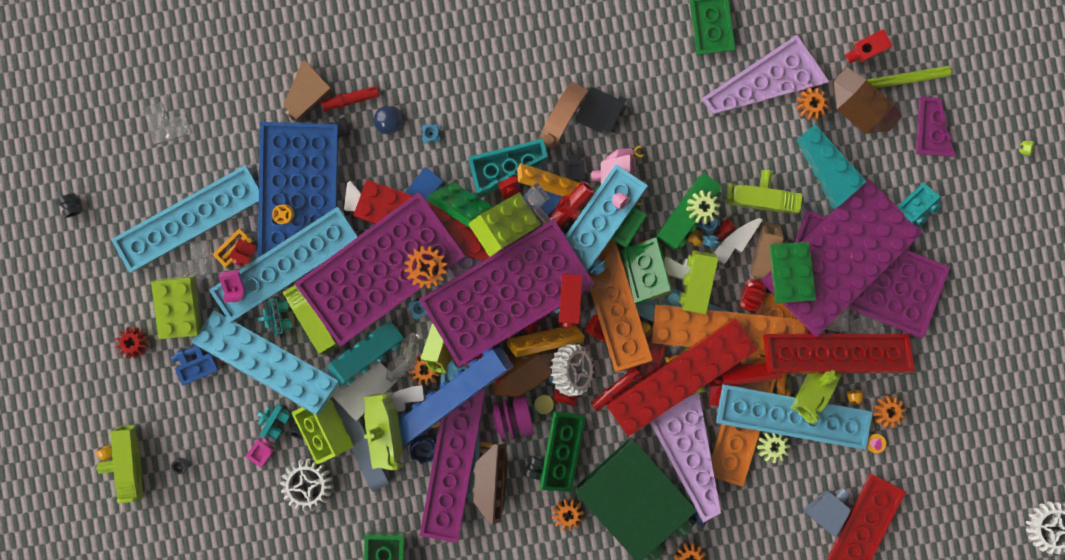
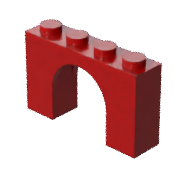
[557,274,582,327]

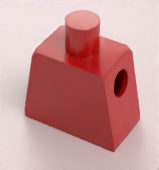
[844,29,892,64]

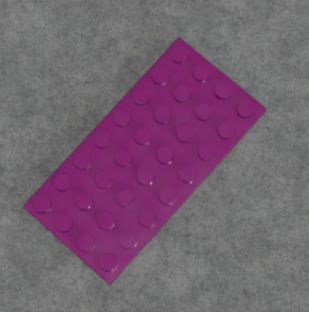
[761,178,923,337]
[294,192,466,347]
[793,210,950,339]
[419,220,595,368]

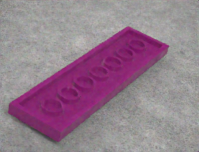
[420,389,486,543]

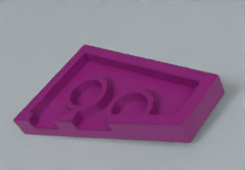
[915,96,956,157]

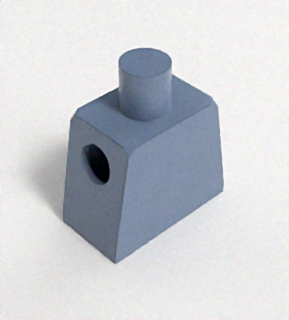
[803,487,851,537]

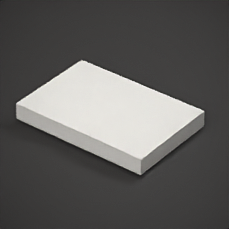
[331,361,398,421]

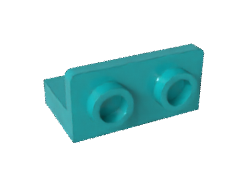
[897,183,941,227]

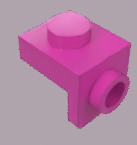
[219,270,246,303]
[245,437,276,468]

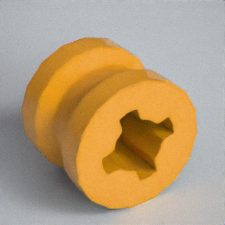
[272,204,295,224]

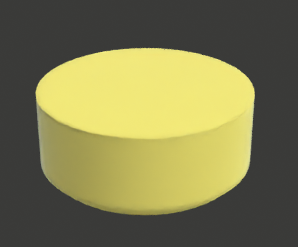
[534,395,554,414]

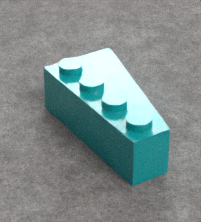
[796,124,867,209]
[468,139,548,198]
[326,320,404,387]

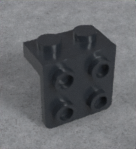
[576,87,627,137]

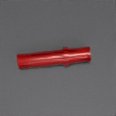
[321,86,380,112]
[590,367,642,412]

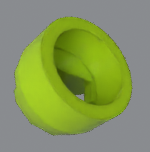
[1019,141,1035,156]

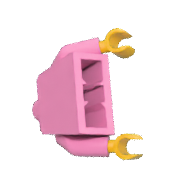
[591,146,645,205]

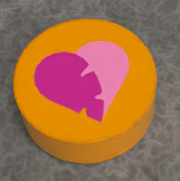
[866,433,886,453]

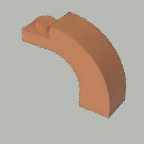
[538,81,588,150]

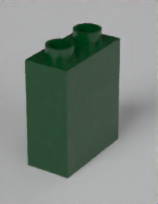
[574,437,697,560]

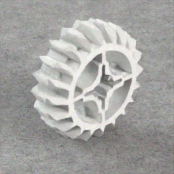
[550,344,595,396]
[280,459,333,511]
[1026,501,1065,554]

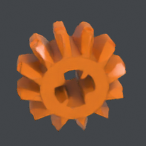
[796,88,829,120]
[409,354,441,386]
[872,395,906,428]
[552,498,584,531]
[673,542,706,560]

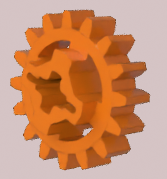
[404,246,448,289]

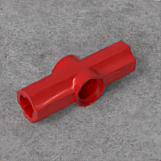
[544,181,595,229]

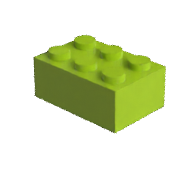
[469,192,541,257]
[151,275,202,339]
[292,399,354,465]

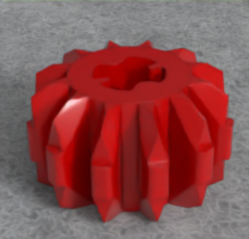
[739,279,766,312]
[115,327,149,359]

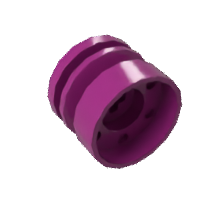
[493,395,534,442]

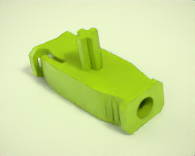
[725,170,802,214]
[283,285,340,356]
[421,323,453,374]
[791,370,842,424]
[363,392,404,470]
[96,425,143,503]

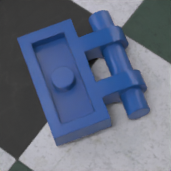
[171,344,219,386]

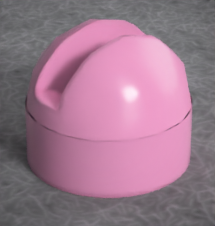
[612,193,630,210]

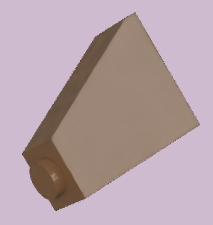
[284,60,333,122]
[750,221,784,280]

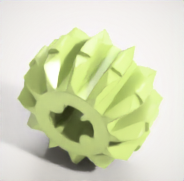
[686,190,720,224]
[757,432,790,463]

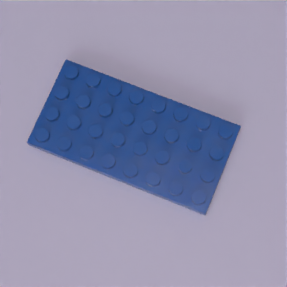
[258,122,339,278]

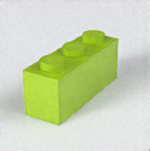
[679,250,718,314]

